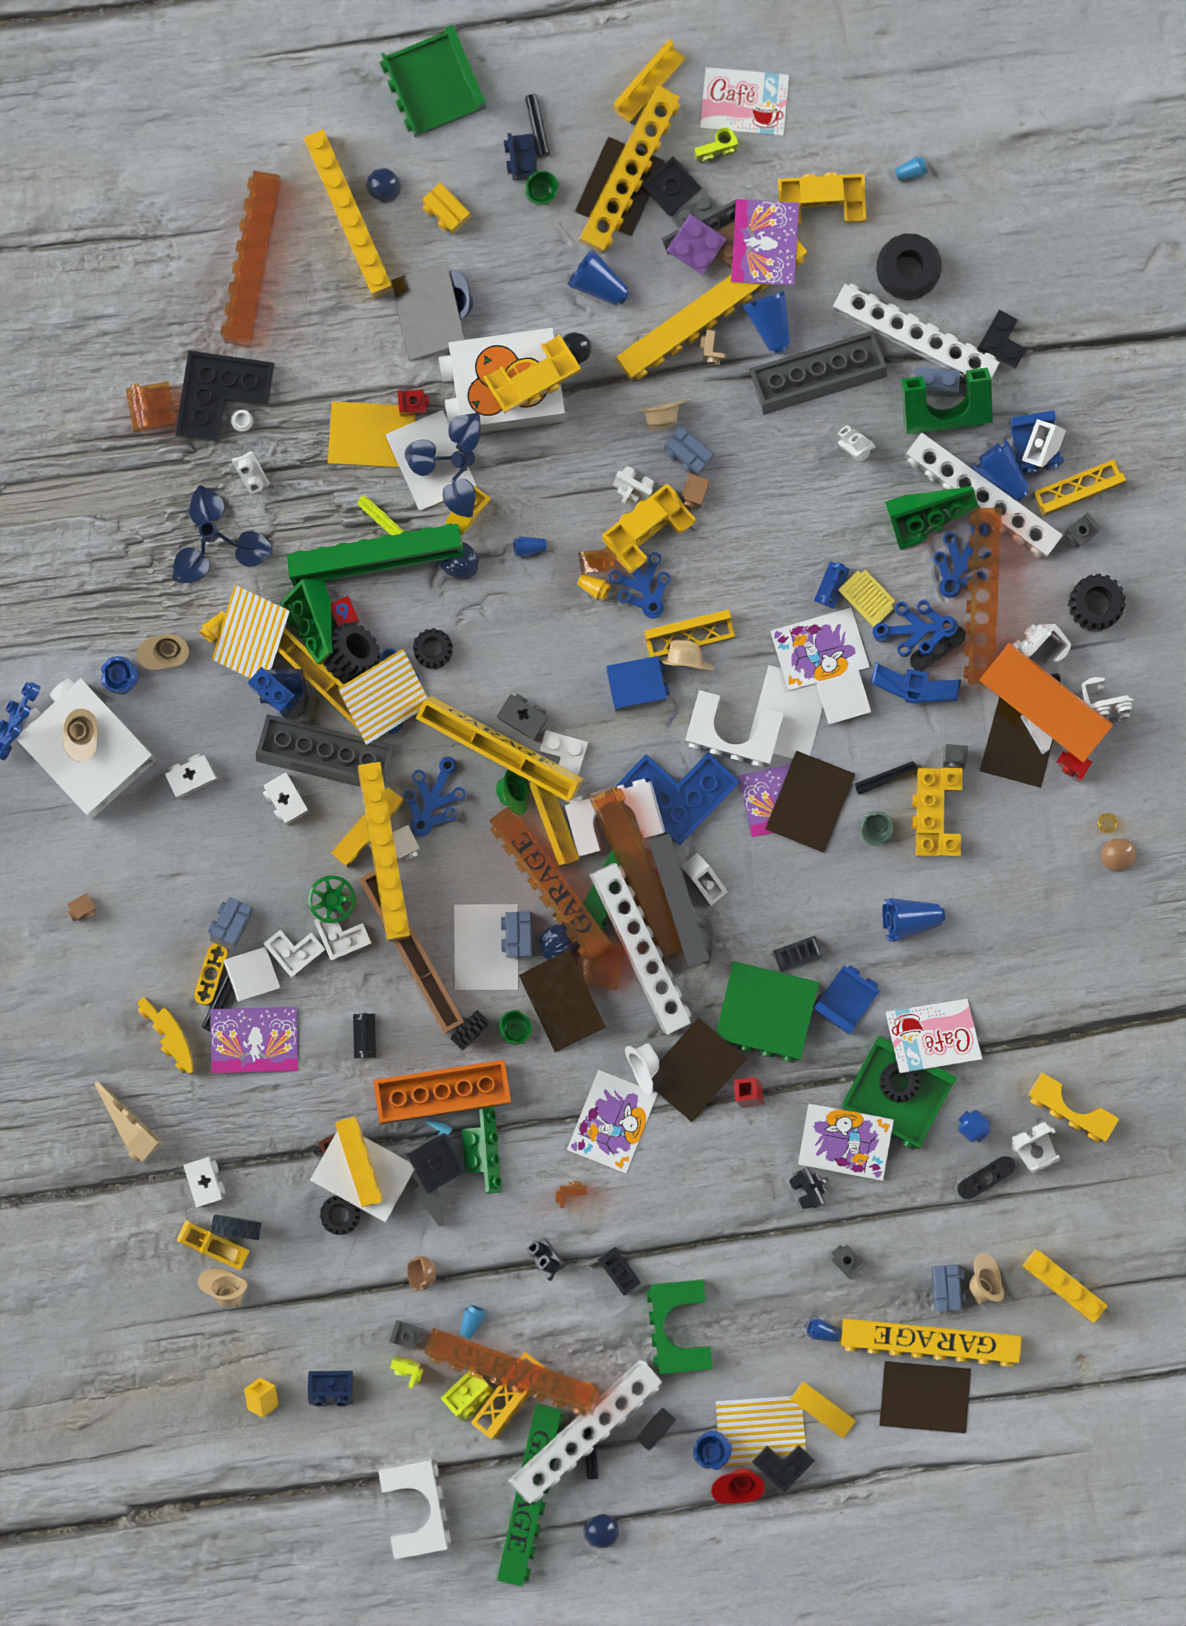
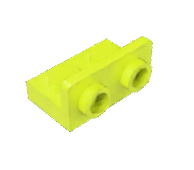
[390,1356,424,1389]
[441,1367,495,1422]

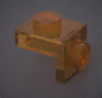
[578,547,615,575]
[556,1181,587,1208]

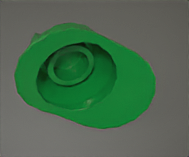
[496,769,529,815]

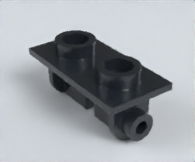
[353,1013,376,1058]

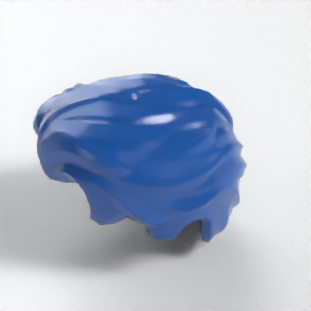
[101,656,138,694]
[693,1431,732,1470]

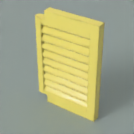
[838,569,895,628]

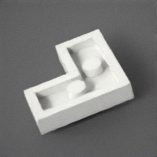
[540,730,588,775]
[314,912,372,961]
[263,930,326,978]

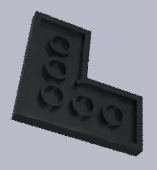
[175,350,275,443]

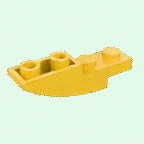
[137,997,195,1075]

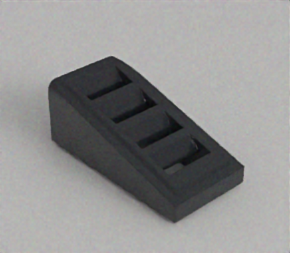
[773,936,822,971]
[598,1247,642,1296]

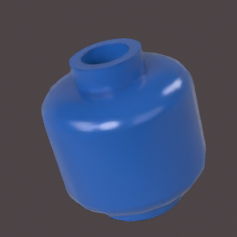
[958,1110,991,1143]

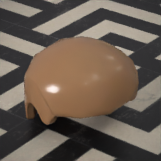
[1100,838,1137,871]
[407,1256,437,1291]

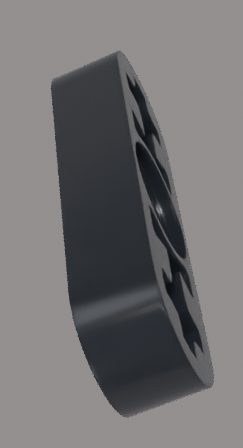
[910,626,966,671]
[957,1156,1015,1199]

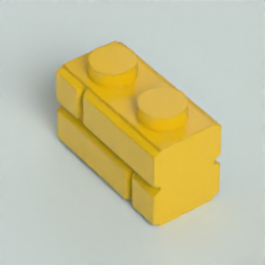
[422,182,471,235]

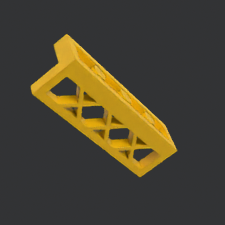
[613,39,685,124]
[1033,459,1126,516]
[644,609,735,657]
[529,782,580,868]
[331,787,405,868]
[335,1115,384,1207]
[471,1352,550,1441]

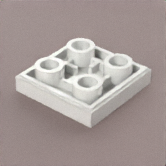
[816,670,871,725]
[224,947,280,1002]

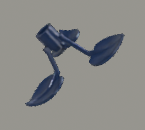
[404,413,481,517]
[172,485,273,583]

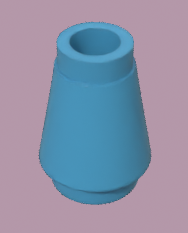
[895,156,928,181]
[459,1304,486,1339]

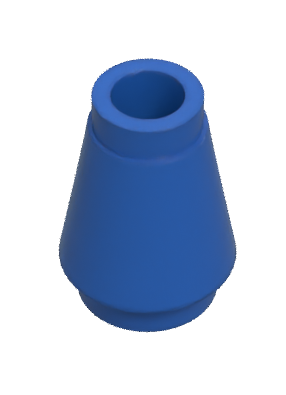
[514,536,546,558]
[807,1318,841,1342]

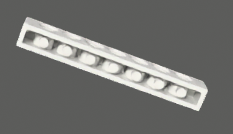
[832,284,1000,379]
[905,432,1063,559]
[589,863,691,1035]
[508,1360,662,1503]

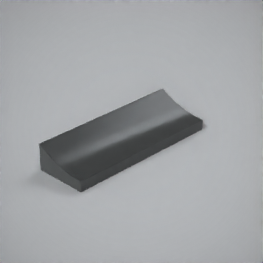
[749,331,887,415]
[256,714,394,787]
[649,833,709,966]

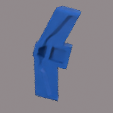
[871,662,961,704]

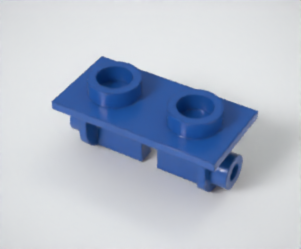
[814,561,850,609]

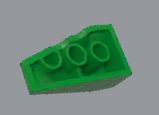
[885,486,978,550]
[280,579,333,665]

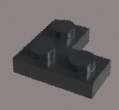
[978,309,1027,369]
[752,1444,815,1493]

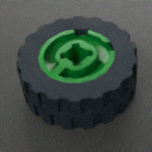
[211,1214,262,1240]

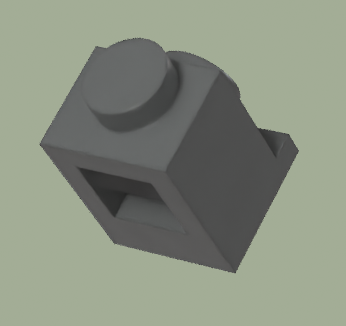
[1065,512,1101,548]
[943,744,968,770]
[830,1244,866,1279]
[389,1320,425,1350]

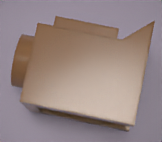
[681,472,710,509]

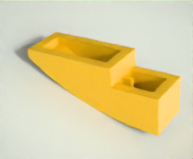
[176,1220,250,1270]
[790,1381,856,1438]

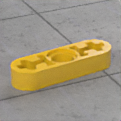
[194,943,228,1005]

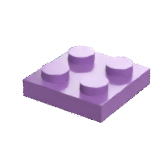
[666,214,726,275]

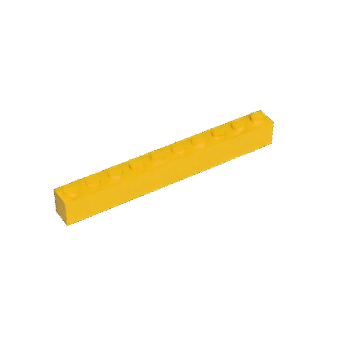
[616,239,807,382]

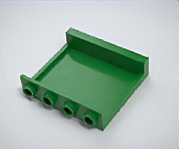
[379,24,486,137]
[716,961,819,1063]
[840,1036,957,1150]

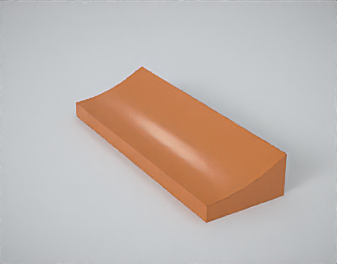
[979,643,1113,762]
[373,1059,511,1125]

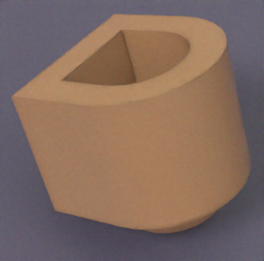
[67,893,96,922]

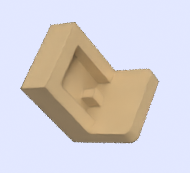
[700,330,726,365]

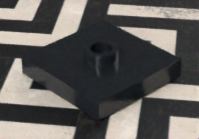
[641,156,702,218]
[406,1132,466,1194]

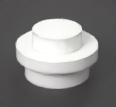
[231,410,253,432]

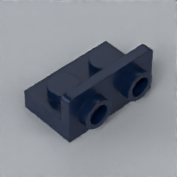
[504,133,538,180]
[259,669,307,705]
[308,1371,353,1407]

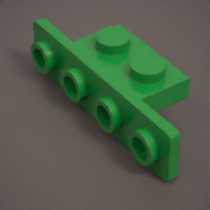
[462,1107,502,1194]

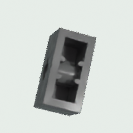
[497,694,548,741]

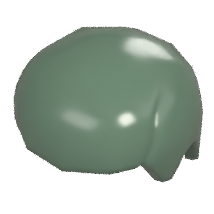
[860,811,894,846]

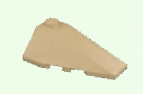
[95,1082,163,1162]

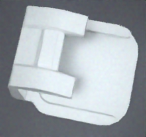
[1013,624,1071,662]
[1081,677,1134,722]
[1011,1122,1060,1174]

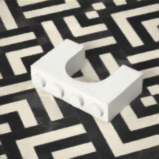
[685,690,784,768]
[565,779,665,856]
[378,1459,451,1559]

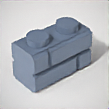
[914,368,960,397]
[664,426,715,476]
[208,897,253,951]
[501,912,533,957]
[931,1264,966,1311]

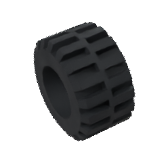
[1068,574,1126,631]
[323,622,381,682]

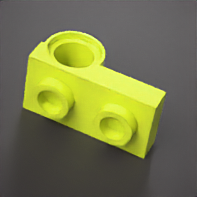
[694,127,738,163]

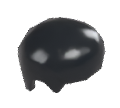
[562,332,592,364]

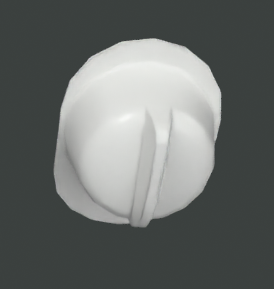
[625,1044,659,1095]

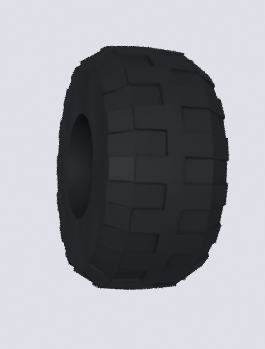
[876,233,942,300]

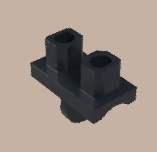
[789,1167,829,1209]
[527,1237,566,1281]

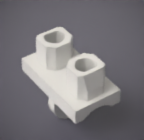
[838,425,876,461]
[232,451,269,494]
[612,466,654,504]

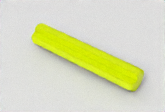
[357,495,404,535]

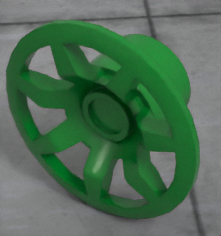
[308,875,356,923]

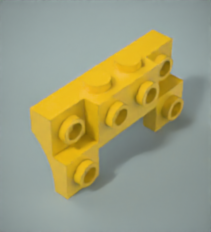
[777,172,866,225]
[483,334,581,414]
[602,484,696,574]
[912,768,963,857]

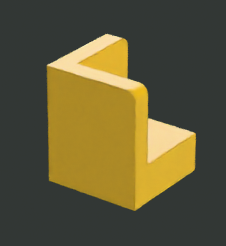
[244,1377,279,1418]

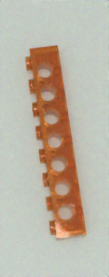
[964,507,1001,684]

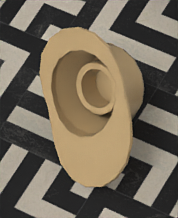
[638,398,690,431]
[137,633,189,670]
[662,640,714,670]
[62,708,98,762]
[969,1253,1004,1304]
[198,1268,247,1307]

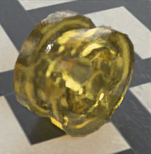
[1097,813,1117,834]

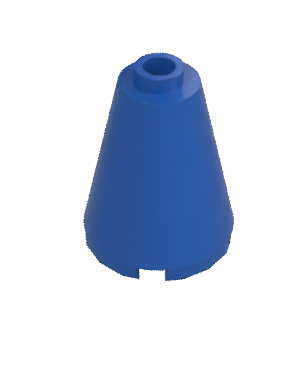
[567,249,629,306]
[743,291,790,354]
[971,440,1029,501]
[882,898,945,942]

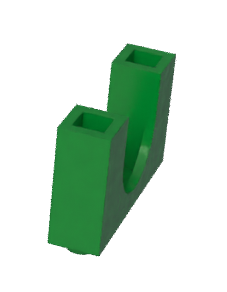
[901,367,993,434]
[646,1279,713,1374]

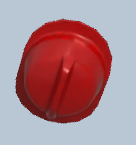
[711,1467,765,1504]

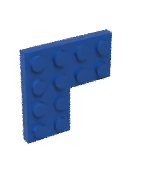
[616,752,740,846]

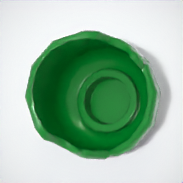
[525,171,559,206]
[498,1010,532,1045]

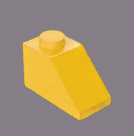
[445,486,491,536]

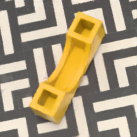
[1027,1073,1119,1143]
[1021,1249,1108,1323]

